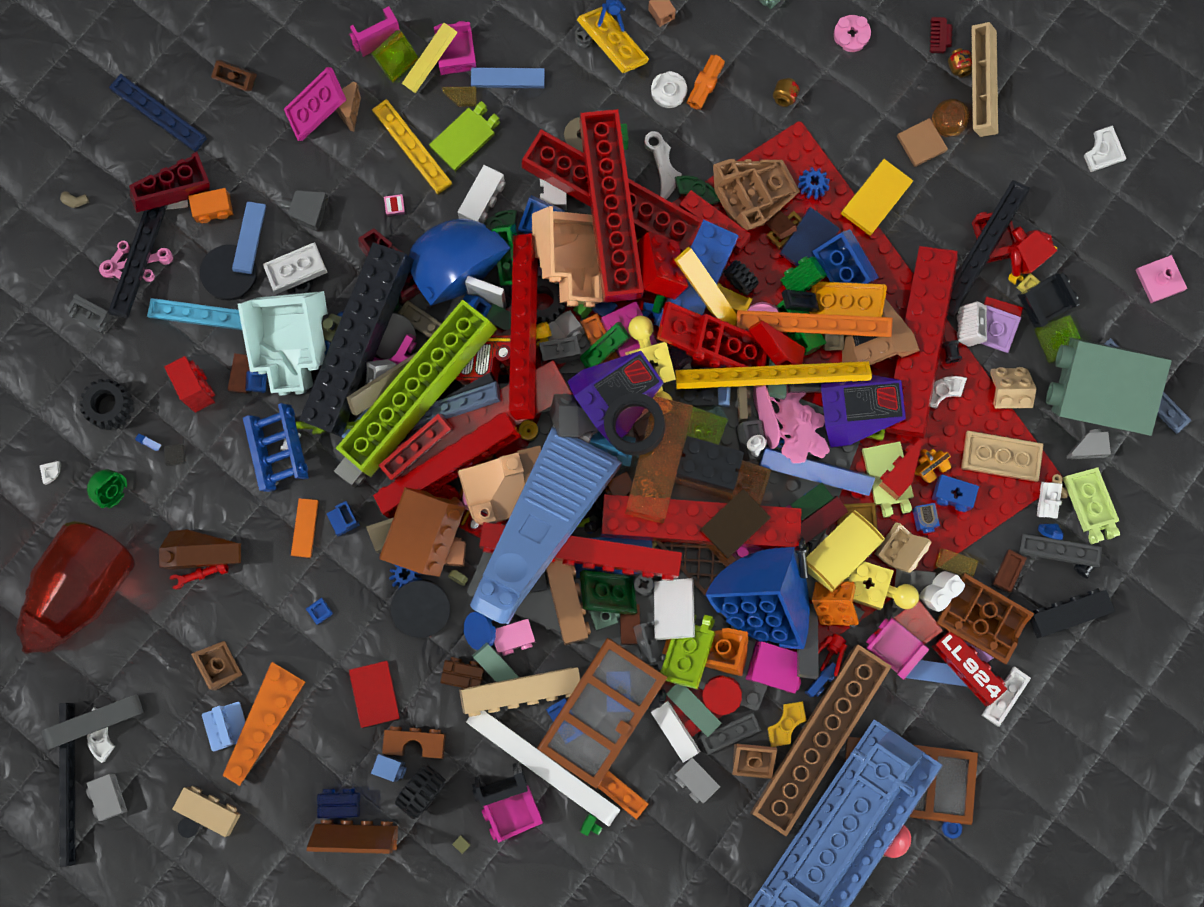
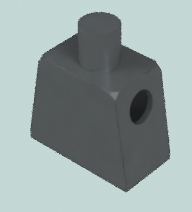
[281,190,328,232]

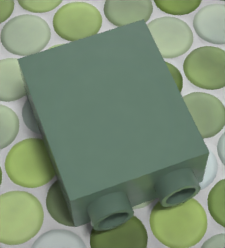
[1046,337,1172,436]

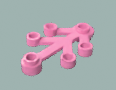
[99,241,173,282]

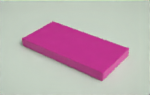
[284,67,347,141]

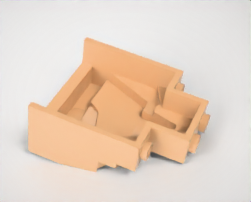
[532,206,603,308]

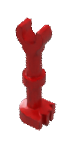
[169,565,229,590]

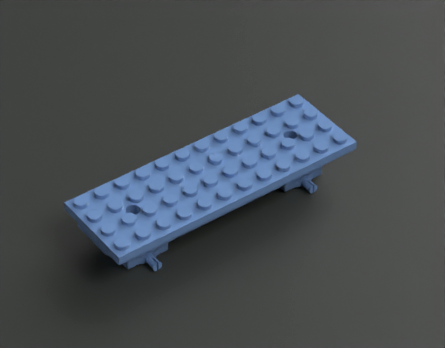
[748,720,943,907]

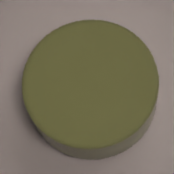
[448,570,468,586]

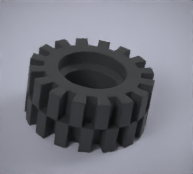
[724,260,759,295]

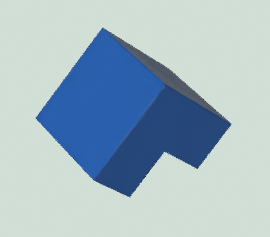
[326,501,360,536]

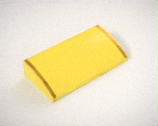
[806,510,885,592]

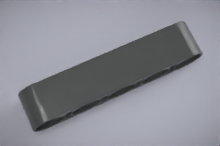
[41,694,144,750]

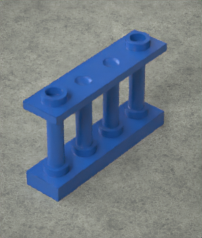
[243,403,309,492]

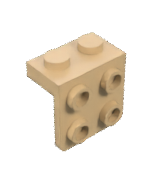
[990,367,1036,408]
[874,523,931,573]

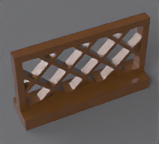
[655,541,737,596]

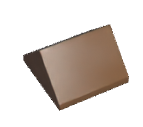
[336,82,361,131]
[191,641,242,690]
[732,744,777,779]

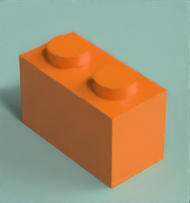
[188,188,234,223]

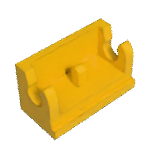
[717,283,752,314]

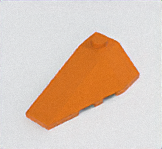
[662,628,748,676]

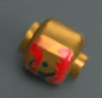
[948,48,972,78]
[773,78,800,107]

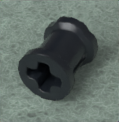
[942,340,962,364]
[1074,564,1095,579]

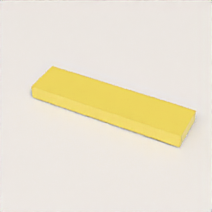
[402,23,457,93]

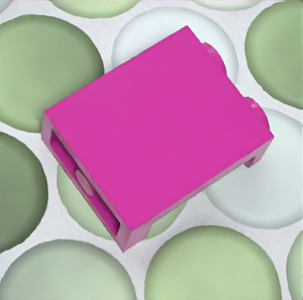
[349,6,402,57]
[434,21,477,75]
[866,617,929,680]
[746,641,801,694]
[481,785,544,843]

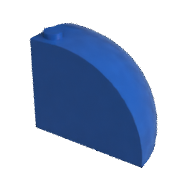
[409,218,510,306]
[706,547,810,649]

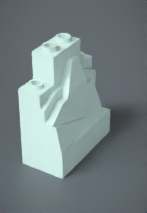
[238,291,328,395]

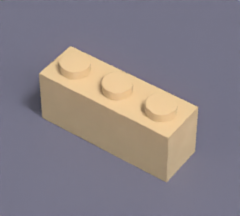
[172,785,241,837]

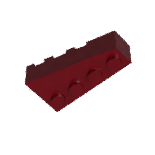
[129,152,210,213]
[358,228,421,304]

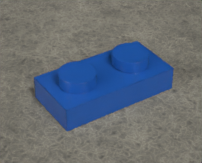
[805,662,836,698]

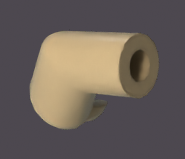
[1052,474,1069,498]

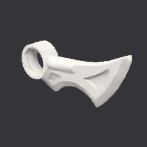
[644,131,682,199]

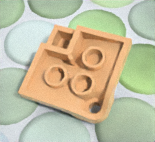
[458,453,525,525]

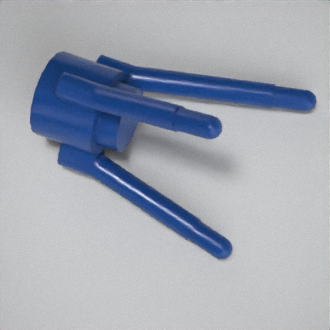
[598,0,626,32]

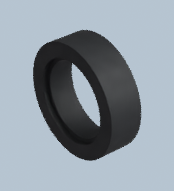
[604,393,666,456]

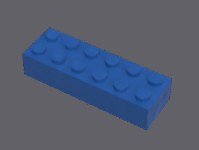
[656,219,739,327]

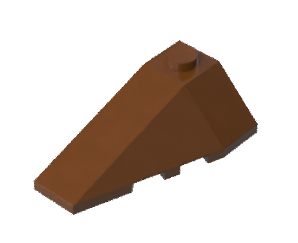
[159,529,241,570]

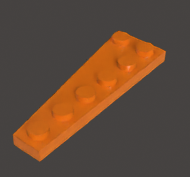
[223,662,306,786]

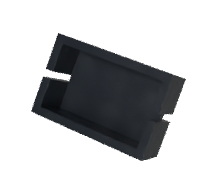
[675,436,744,494]

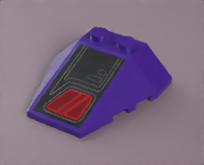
[567,351,664,443]
[821,375,906,448]

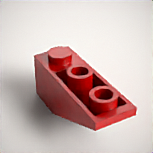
[749,320,805,366]
[879,439,922,501]

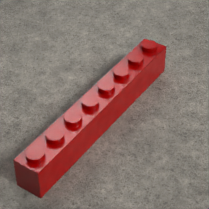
[373,412,522,519]

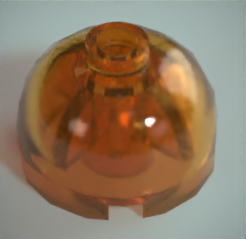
[932,99,970,137]

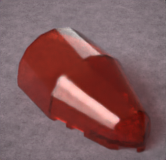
[16,521,135,654]

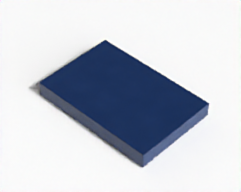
[779,207,840,266]

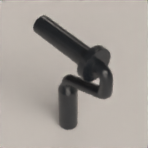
[794,537,813,578]

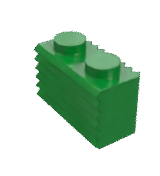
[780,256,827,292]

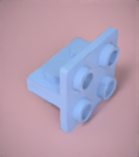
[202,702,246,751]

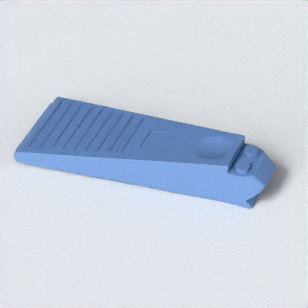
[470,427,622,625]

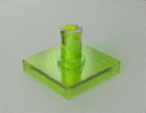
[371,29,419,82]
[1034,315,1081,364]
[678,406,728,445]

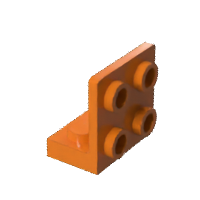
[812,582,859,626]

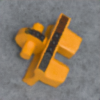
[915,449,951,483]

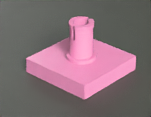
[1136,255,1187,303]

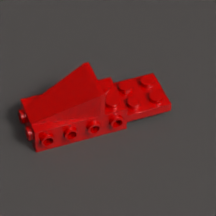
[657,301,767,368]

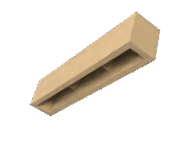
[972,22,998,137]
[459,667,580,717]

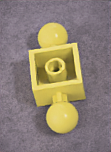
[625,316,676,415]
[843,561,919,610]

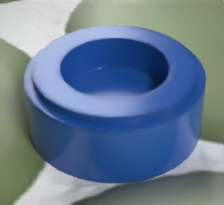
[942,822,962,839]

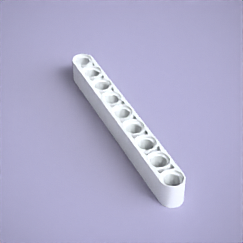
[466,711,620,826]

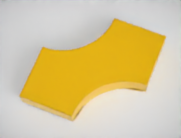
[767,701,807,747]

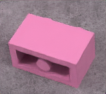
[494,619,536,656]

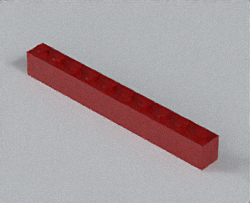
[509,233,538,420]
[479,522,682,581]

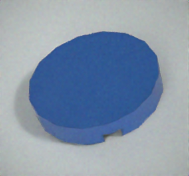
[464,611,496,650]

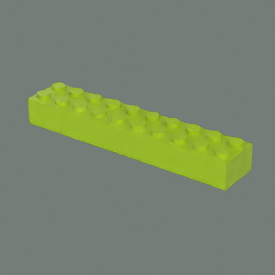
[336,300,497,477]

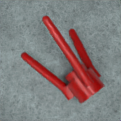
[818,634,848,676]

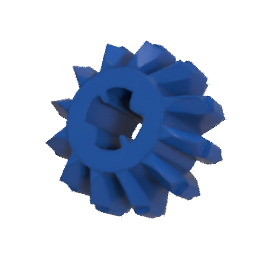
[798,167,830,200]
[389,564,421,588]

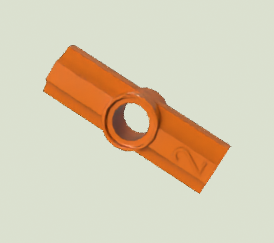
[687,55,725,110]

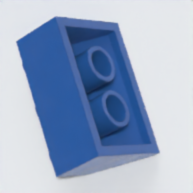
[812,229,879,284]

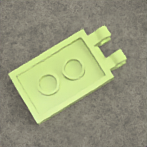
[862,442,914,518]
[1063,467,1120,545]

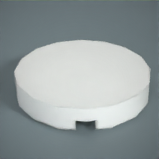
[651,71,687,108]

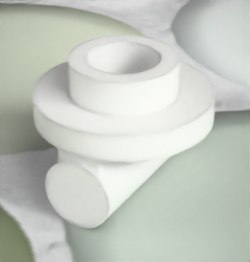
[747,435,767,457]

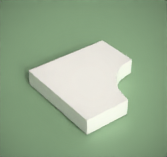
[1084,126,1127,172]

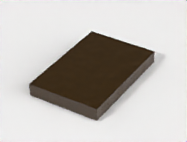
[700,489,771,559]

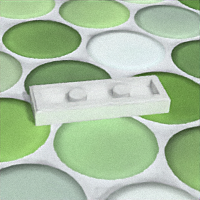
[982,667,1031,727]
[651,701,701,763]

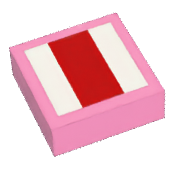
[384,194,405,216]

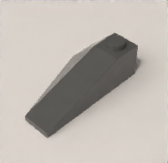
[549,394,598,437]

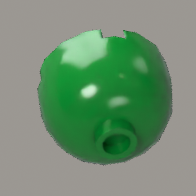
[87,469,127,509]

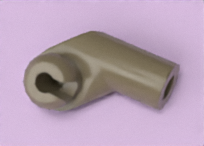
[60,191,90,208]

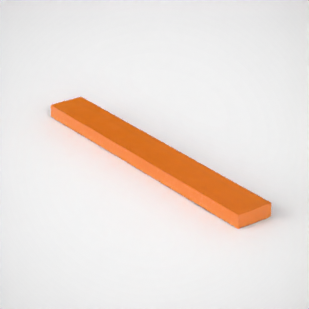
[736,310,893,337]

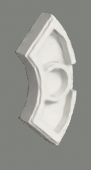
[930,376,967,409]
[87,707,115,763]

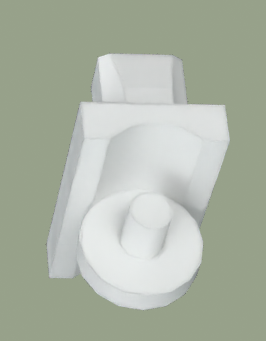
[1037,482,1062,518]

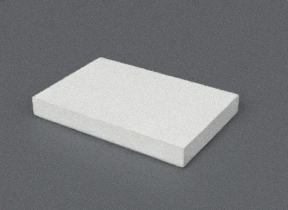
[263,242,328,295]
[465,276,507,309]
[654,578,695,640]

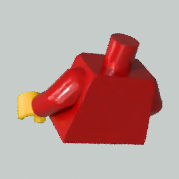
[1008,226,1057,285]

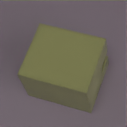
[452,835,471,854]

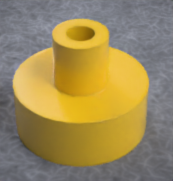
[519,421,538,441]

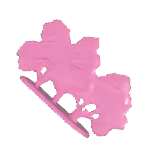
[753,384,830,463]

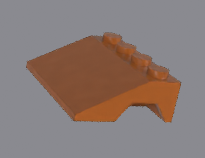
[379,487,466,577]
[936,573,1034,665]
[307,819,398,854]

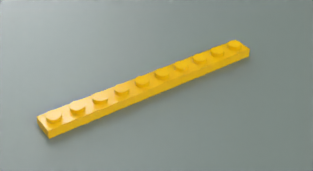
[675,361,872,389]

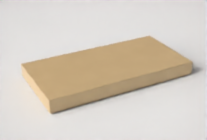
[961,431,1043,482]

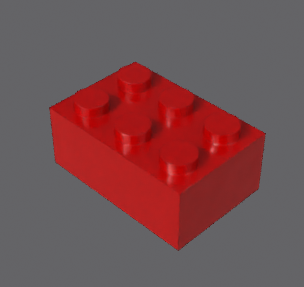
[637,231,688,300]
[164,356,215,412]

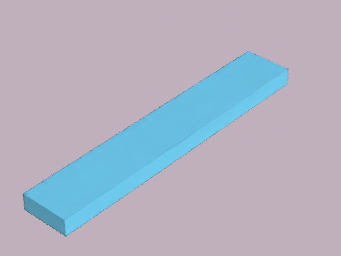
[147,298,242,330]

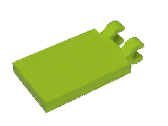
[429,101,500,172]
[661,615,715,690]

